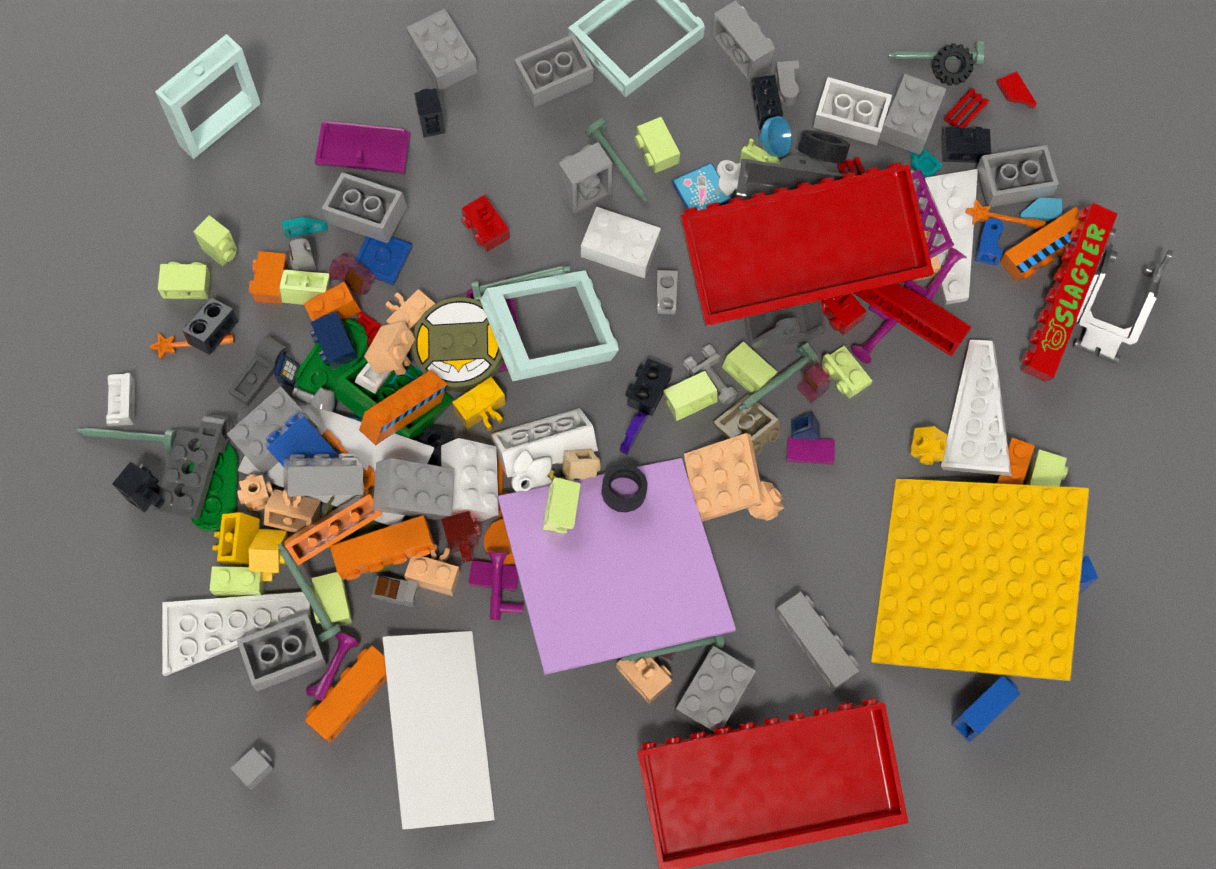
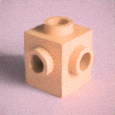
[237,474,273,512]
[747,481,784,521]

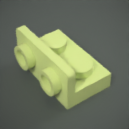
[821,346,872,399]

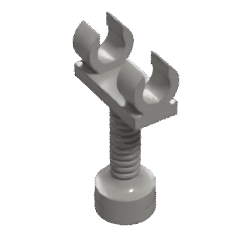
[683,344,739,406]

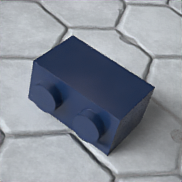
[310,311,358,370]

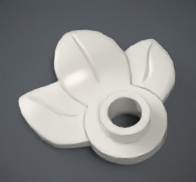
[717,160,741,196]
[511,450,552,492]

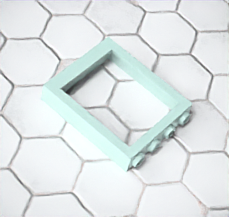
[568,0,705,97]
[155,34,261,159]
[480,270,619,381]

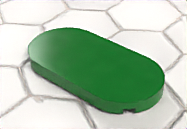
[295,320,369,395]
[189,443,239,532]

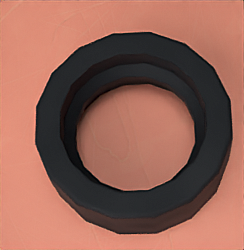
[601,464,648,513]

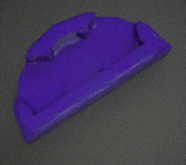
[620,411,648,455]

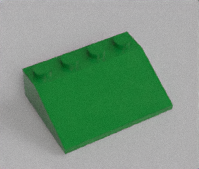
[334,358,454,441]

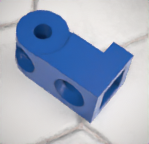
[975,218,1004,266]

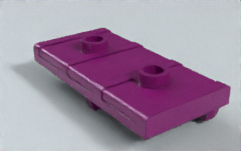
[315,121,411,174]

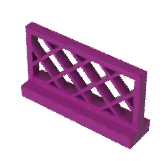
[911,169,954,259]

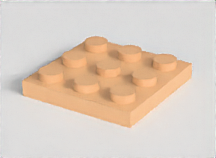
[684,433,765,522]

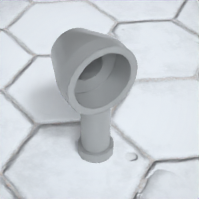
[292,387,335,412]

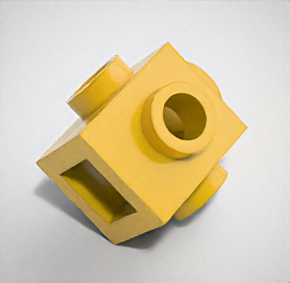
[910,426,947,465]

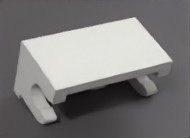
[106,373,135,426]

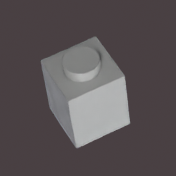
[230,747,274,790]

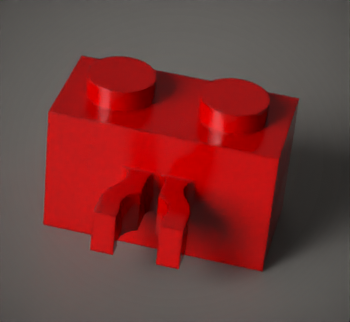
[461,195,510,252]
[821,294,867,335]

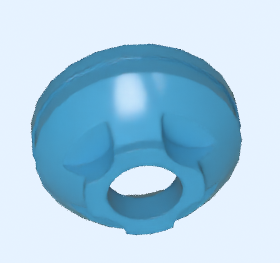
[759,116,792,157]

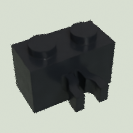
[941,126,991,163]
[112,461,165,513]

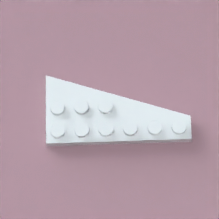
[917,169,978,305]
[941,340,1012,476]
[162,592,311,676]

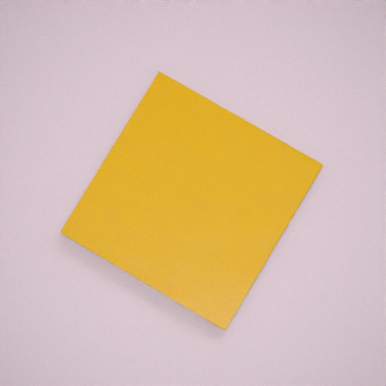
[871,479,1089,681]

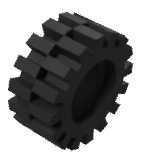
[933,43,975,86]

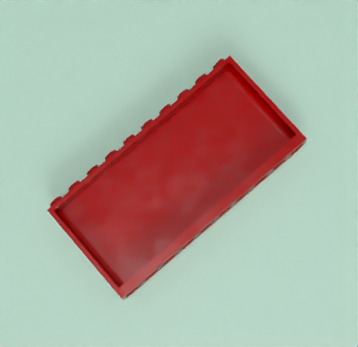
[680,162,934,326]
[637,698,909,869]

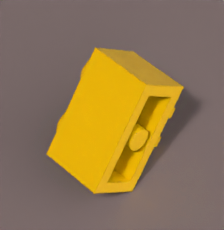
[452,377,506,431]
[212,512,260,567]
[249,529,288,581]

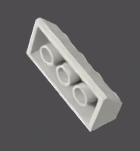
[491,408,598,477]

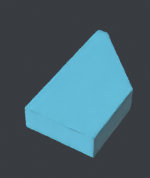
[1019,197,1062,222]

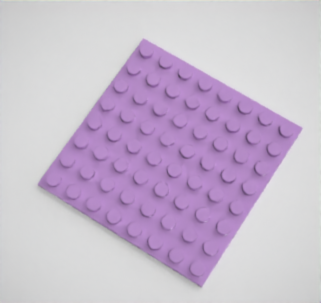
[498,458,736,675]

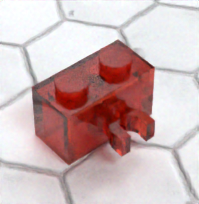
[441,511,481,563]

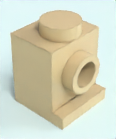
[562,449,600,481]

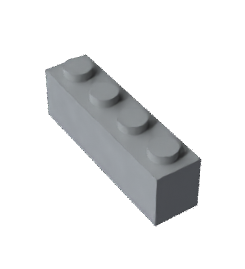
[775,592,859,692]

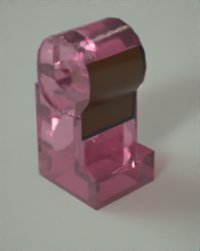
[327,253,374,295]
[797,363,832,404]

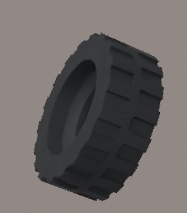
[798,130,850,164]

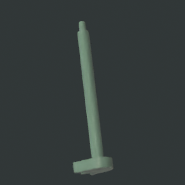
[888,41,984,65]
[585,117,648,203]
[472,266,571,302]
[737,342,819,412]
[77,427,177,454]
[278,543,342,643]
[621,635,724,662]

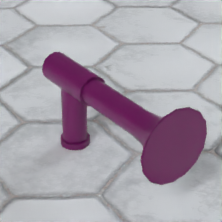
[905,247,967,301]
[852,306,898,364]
[485,552,523,620]
[306,633,359,701]

